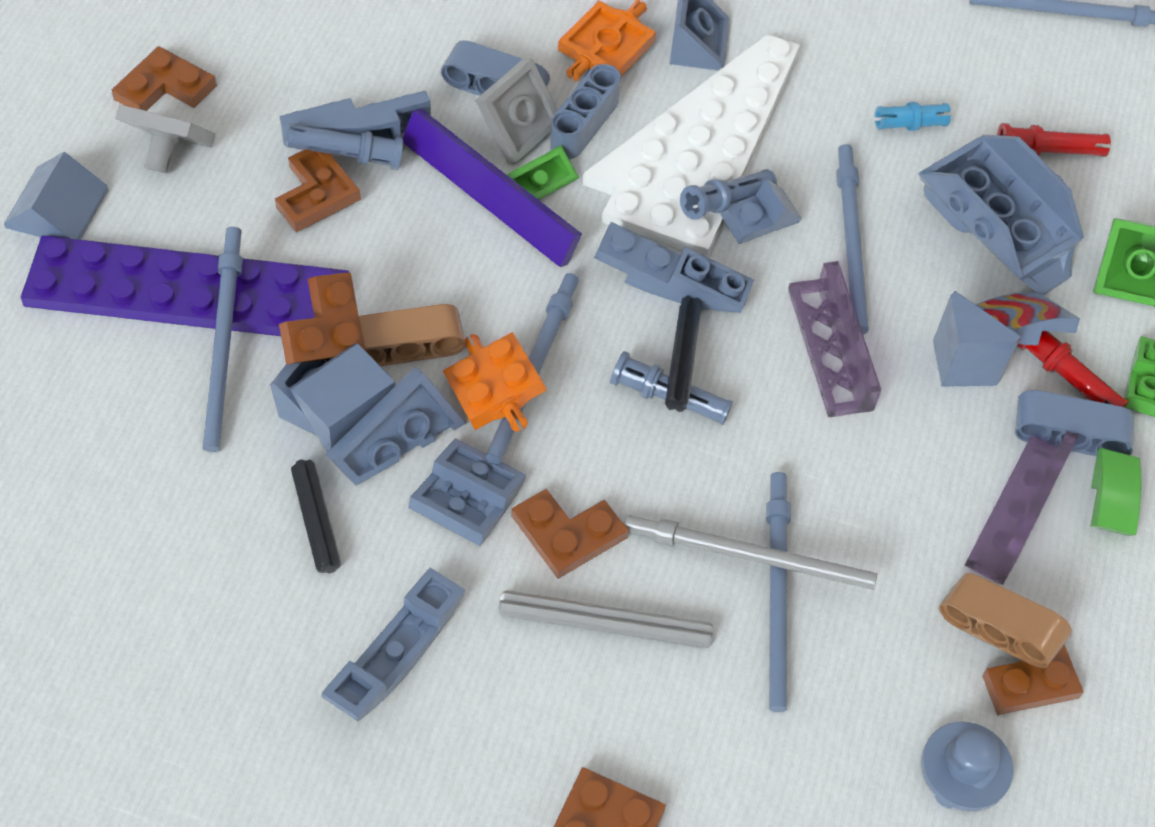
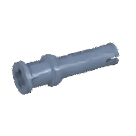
[286,123,403,170]
[680,169,777,220]
[610,351,733,425]

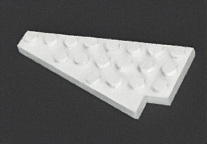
[582,34,800,257]

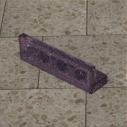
[788,261,882,418]
[964,431,1078,585]

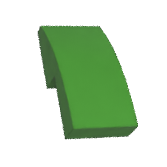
[1124,336,1155,417]
[1090,448,1141,536]

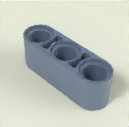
[441,40,550,96]
[550,64,621,159]
[1015,390,1135,457]

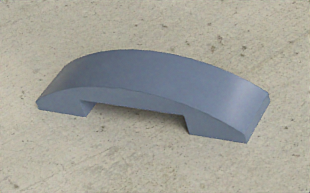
[321,568,465,721]

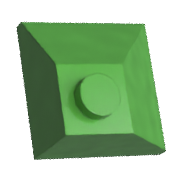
[1093,218,1155,306]

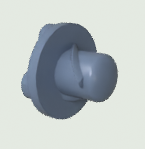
[921,722,1013,812]

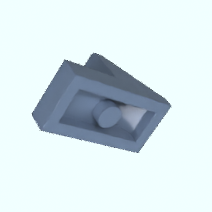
[720,179,802,244]

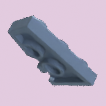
[325,367,466,486]

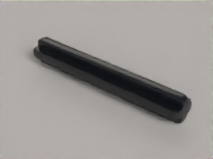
[665,295,702,412]

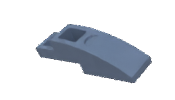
[279,90,431,150]
[594,222,754,313]

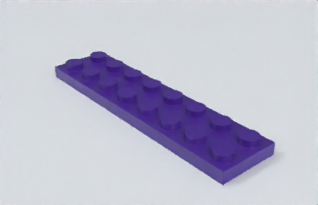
[20,235,349,336]

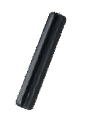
[291,459,341,574]

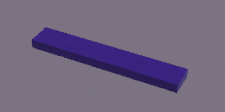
[402,109,582,267]

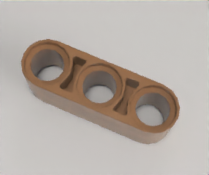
[359,304,466,366]
[939,573,1072,668]

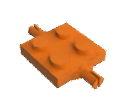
[558,0,656,81]
[443,332,547,432]

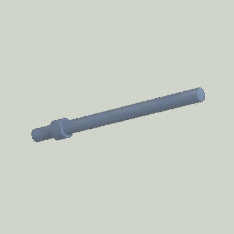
[969,0,1155,27]
[836,144,869,335]
[203,226,243,452]
[485,273,579,465]
[766,472,791,712]

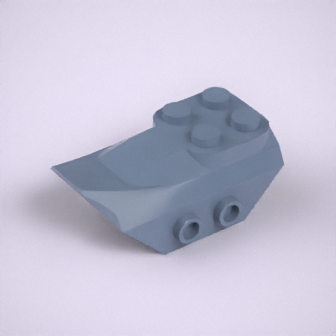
[918,135,1084,295]

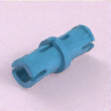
[875,102,951,131]

